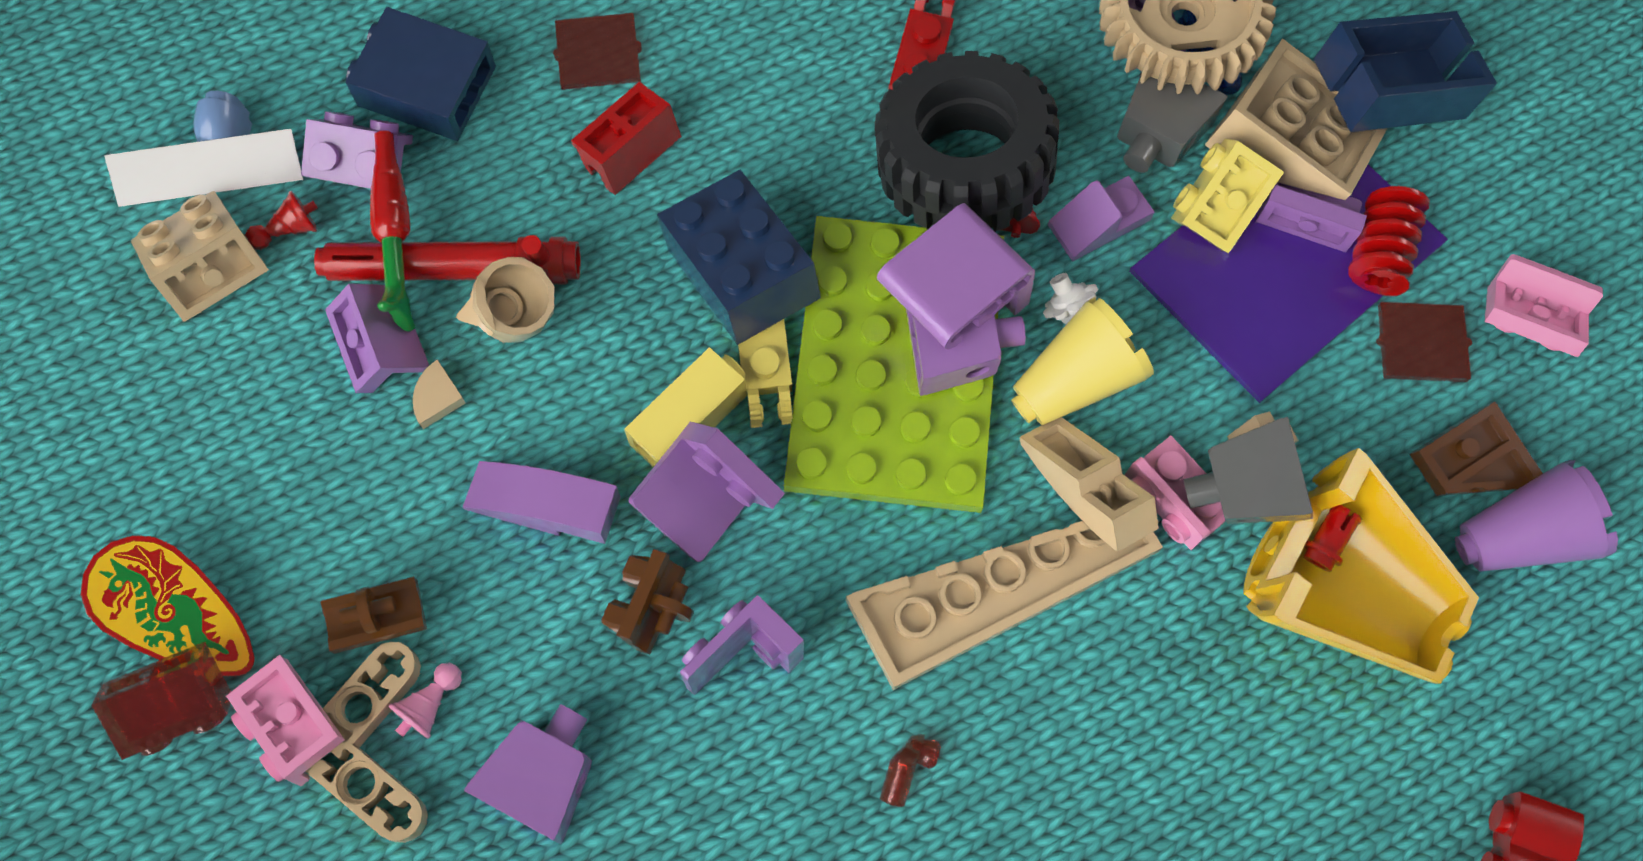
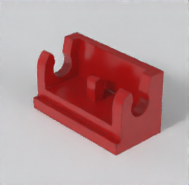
[571,82,682,195]

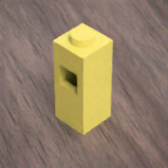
[624,347,746,467]

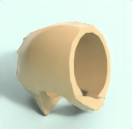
[456,257,555,343]

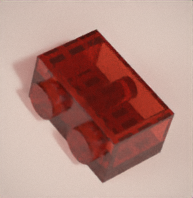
[91,642,231,760]

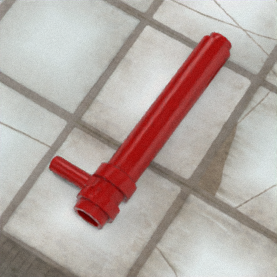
[314,235,581,285]

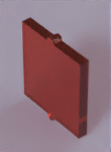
[553,13,642,90]
[1376,302,1472,382]

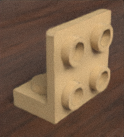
[131,191,269,322]

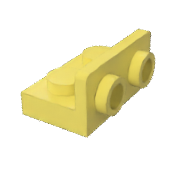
[1171,139,1284,253]

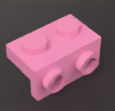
[1485,254,1603,357]

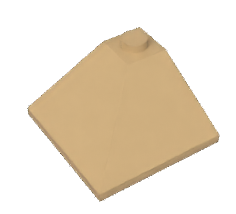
[1205,39,1387,200]

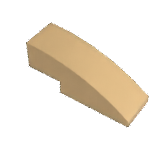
[1020,417,1159,552]

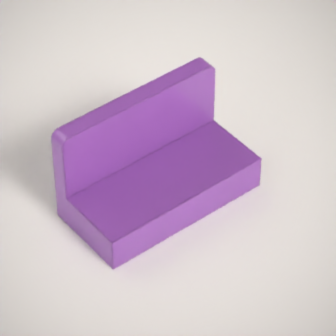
[1256,182,1367,252]
[325,283,429,393]

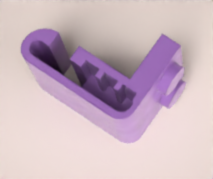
[877,203,1035,349]

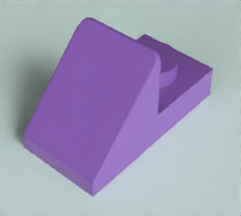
[1048,176,1155,262]

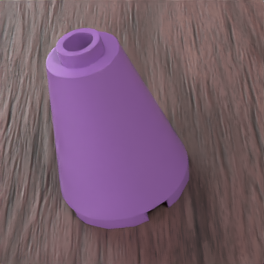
[1455,460,1618,572]

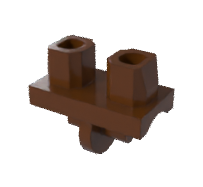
[601,549,694,655]
[321,577,427,654]

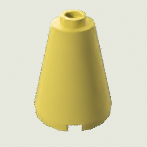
[1011,297,1154,425]

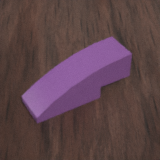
[463,461,621,544]

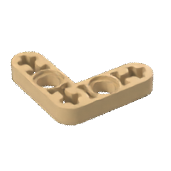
[305,642,428,843]

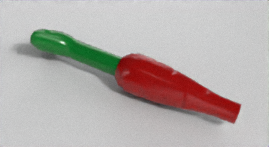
[370,130,415,332]

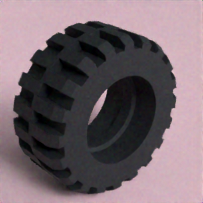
[875,51,1060,232]

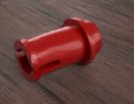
[1303,505,1363,572]

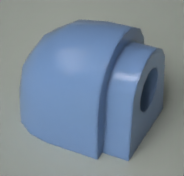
[193,91,252,142]

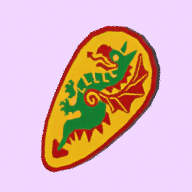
[80,535,255,676]

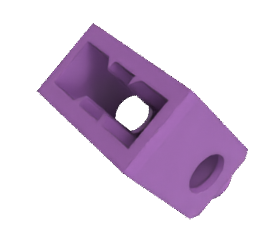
[906,309,1026,396]
[464,704,592,844]

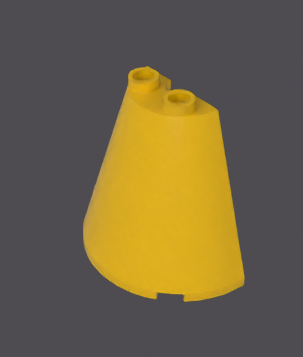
[1243,448,1479,684]

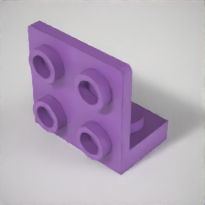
[629,421,785,562]
[680,595,804,695]

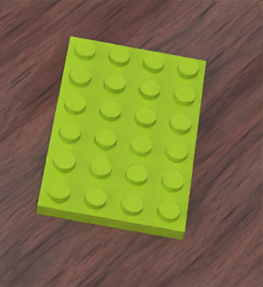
[784,216,1004,513]

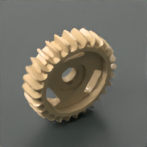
[1099,0,1277,94]

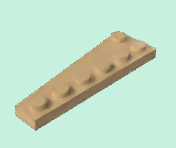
[846,521,1163,690]

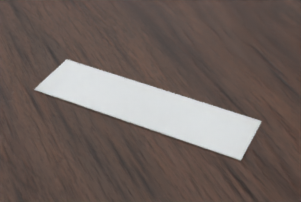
[104,129,303,207]

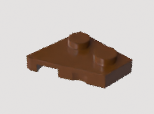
[1409,402,1543,496]

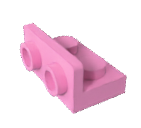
[1125,435,1226,550]
[226,655,345,786]

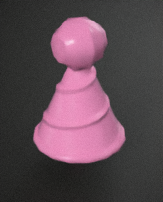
[389,662,462,739]

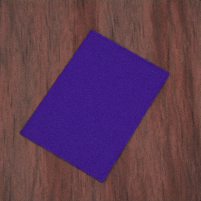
[1129,164,1448,403]

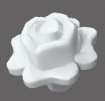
[1043,273,1098,324]

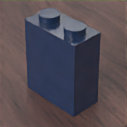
[345,7,496,141]

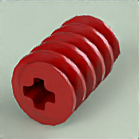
[1348,186,1430,296]

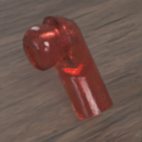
[880,734,941,807]

